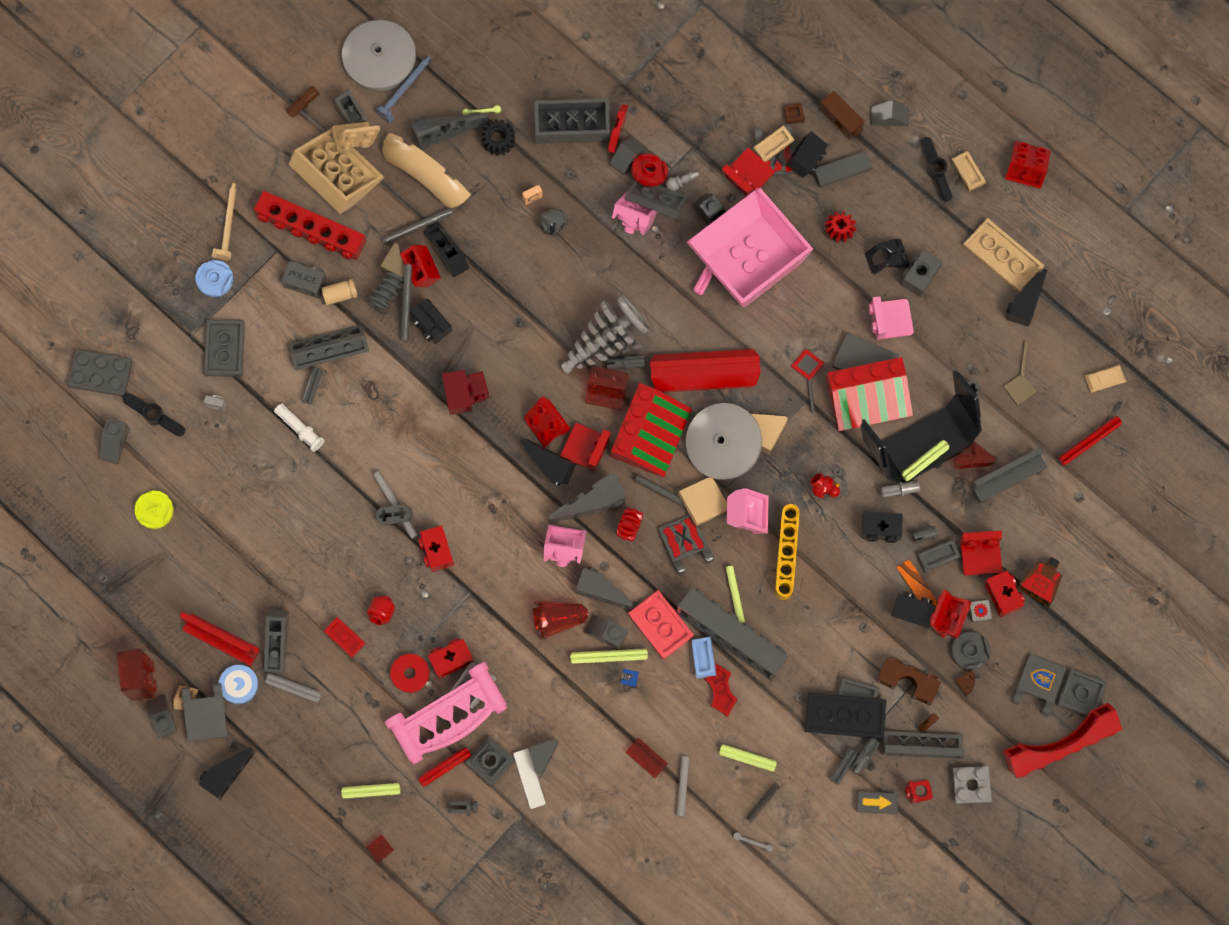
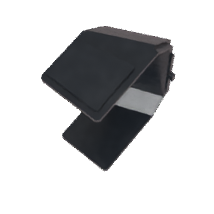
[860,370,982,481]

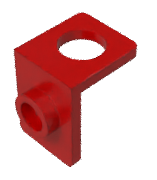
[905,780,933,803]

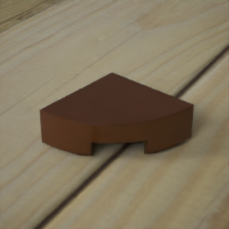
[955,670,975,697]
[918,713,939,733]

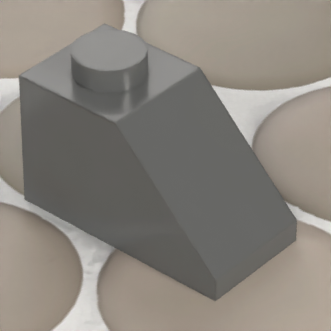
[99,418,130,464]
[584,616,628,650]

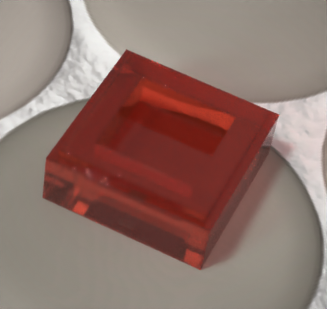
[366,834,394,863]

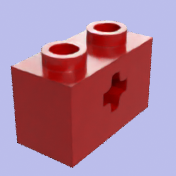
[400,245,441,287]
[418,525,454,572]
[984,570,1025,618]
[428,638,474,679]

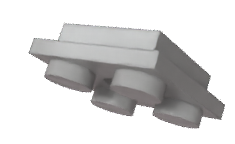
[953,766,992,804]

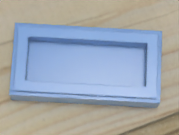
[691,637,716,679]

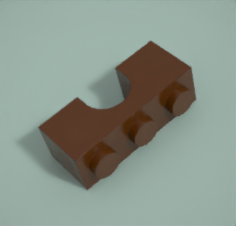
[876,657,941,706]

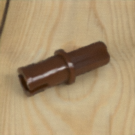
[286,86,320,117]

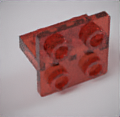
[585,367,629,410]

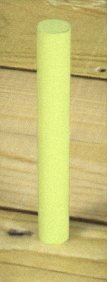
[726,566,745,623]

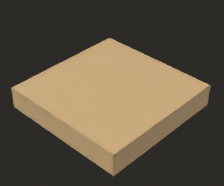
[678,477,727,526]

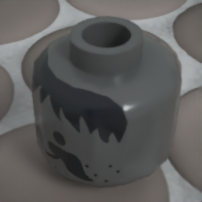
[538,208,567,235]

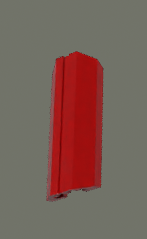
[650,349,761,393]

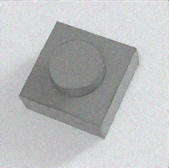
[204,395,227,412]

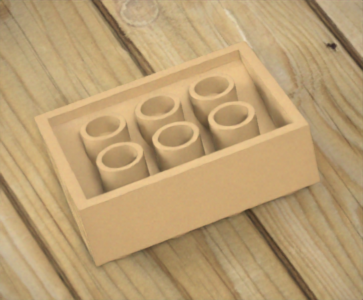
[289,128,384,214]

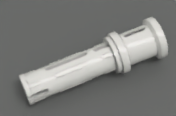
[274,403,325,452]

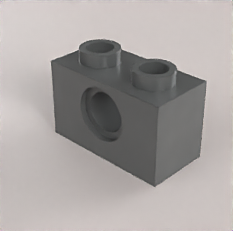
[901,250,943,297]

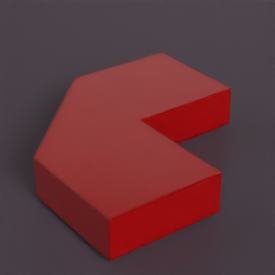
[608,104,629,153]

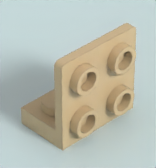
[332,122,380,150]

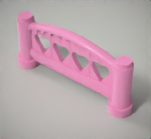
[384,662,507,765]

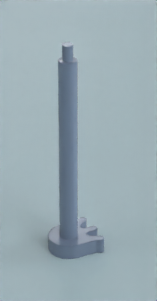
[375,56,431,124]

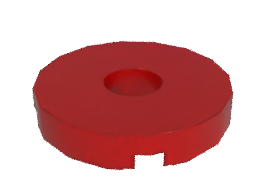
[631,154,668,187]
[390,654,430,693]

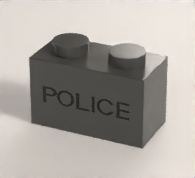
[281,261,327,299]

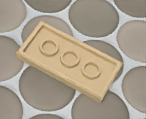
[963,218,1045,293]

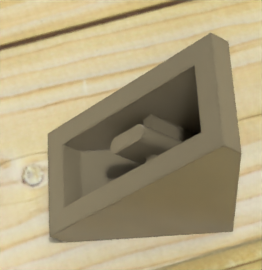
[381,243,404,280]

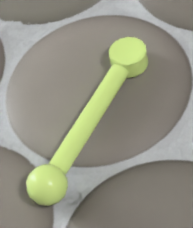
[462,106,501,115]

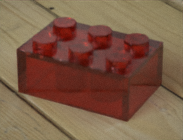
[117,649,157,701]

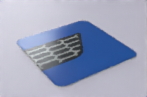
[621,669,638,687]

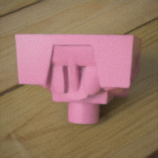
[612,192,657,235]
[727,488,768,534]
[544,525,587,567]

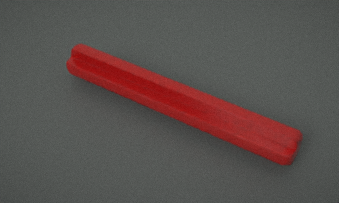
[1058,416,1122,466]

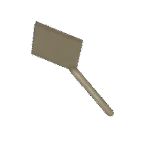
[1003,341,1037,405]

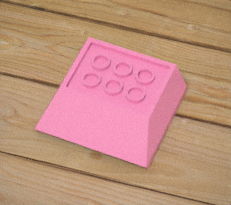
[687,188,813,308]

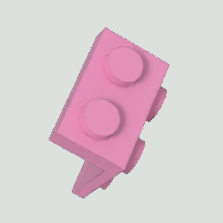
[869,297,914,340]

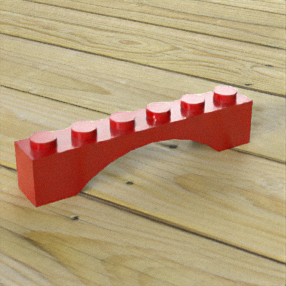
[1003,703,1123,778]

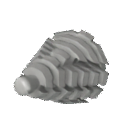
[561,295,650,374]

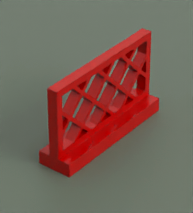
[179,612,260,667]

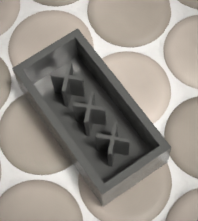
[534,98,610,144]

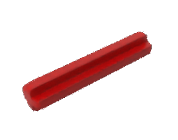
[418,747,471,787]

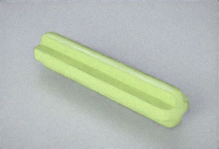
[901,440,949,481]
[719,744,777,771]
[341,783,400,799]

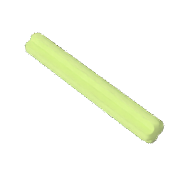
[570,648,648,664]

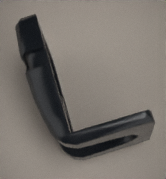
[865,239,910,274]

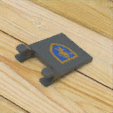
[1012,654,1066,716]

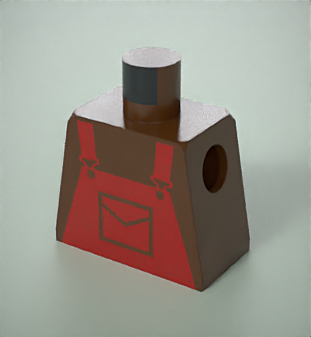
[1017,557,1062,607]

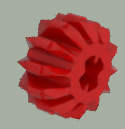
[825,211,857,243]
[616,507,643,542]

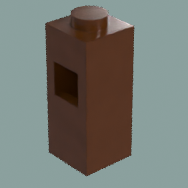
[819,91,865,140]

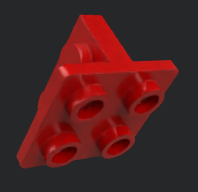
[523,396,571,447]
[930,590,972,639]

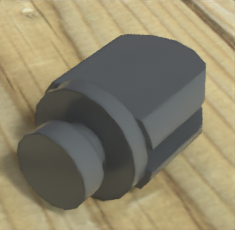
[448,798,478,816]

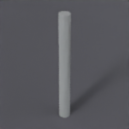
[373,471,418,540]

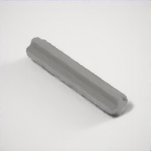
[265,673,322,702]

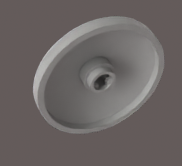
[342,20,416,91]
[686,403,762,480]

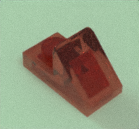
[954,441,996,470]

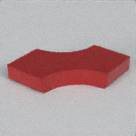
[704,663,738,717]

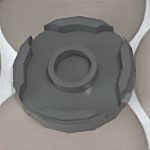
[951,631,991,670]

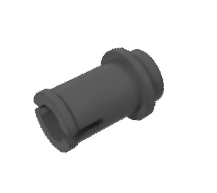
[912,525,938,544]

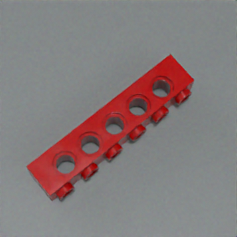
[254,191,366,260]

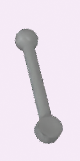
[733,832,773,852]

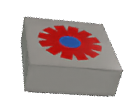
[970,600,992,623]

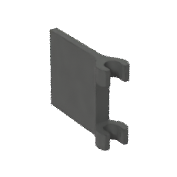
[182,683,227,741]

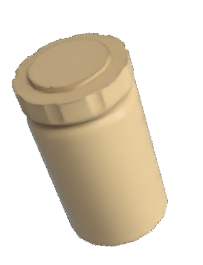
[321,279,357,305]

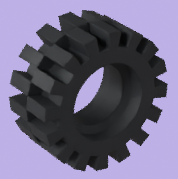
[481,119,515,156]

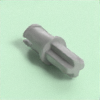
[881,480,920,497]

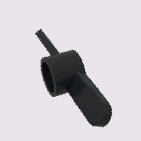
[921,137,952,202]
[123,393,185,436]

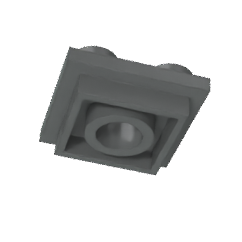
[466,736,516,787]

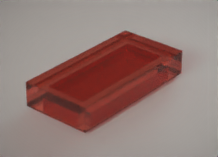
[625,738,668,779]

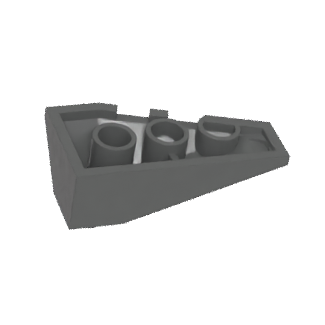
[411,113,488,150]
[548,472,626,524]

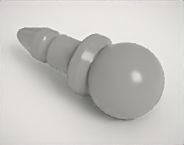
[665,172,699,191]

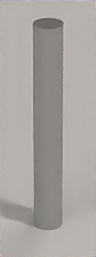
[677,757,689,817]

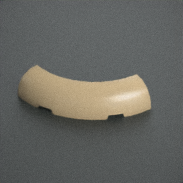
[382,133,471,208]

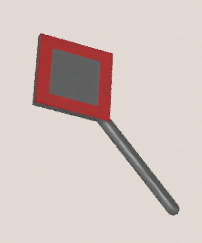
[791,349,825,413]

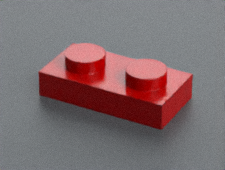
[324,617,366,658]

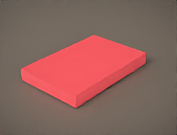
[628,590,694,660]

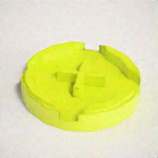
[134,490,174,529]

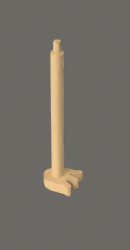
[212,183,236,261]

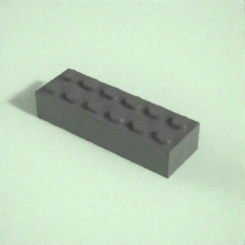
[677,588,788,682]

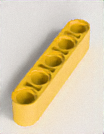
[775,504,800,600]

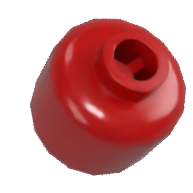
[367,595,395,626]

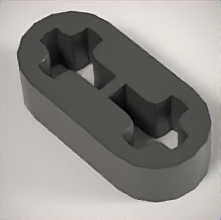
[376,505,413,525]

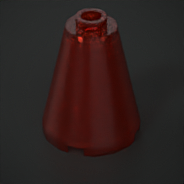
[533,600,588,640]

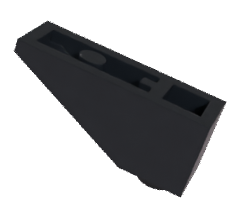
[423,223,470,278]
[1005,269,1047,327]
[520,439,577,486]
[199,747,256,800]

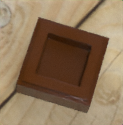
[783,103,805,124]

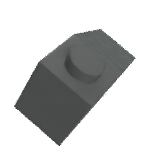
[576,567,633,611]
[264,609,289,674]

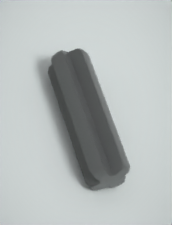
[302,367,322,404]
[830,748,858,785]

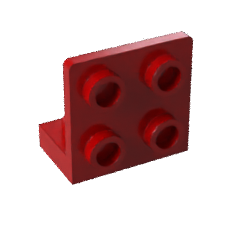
[1005,141,1051,189]
[722,148,775,196]
[561,423,611,472]
[960,531,1003,576]

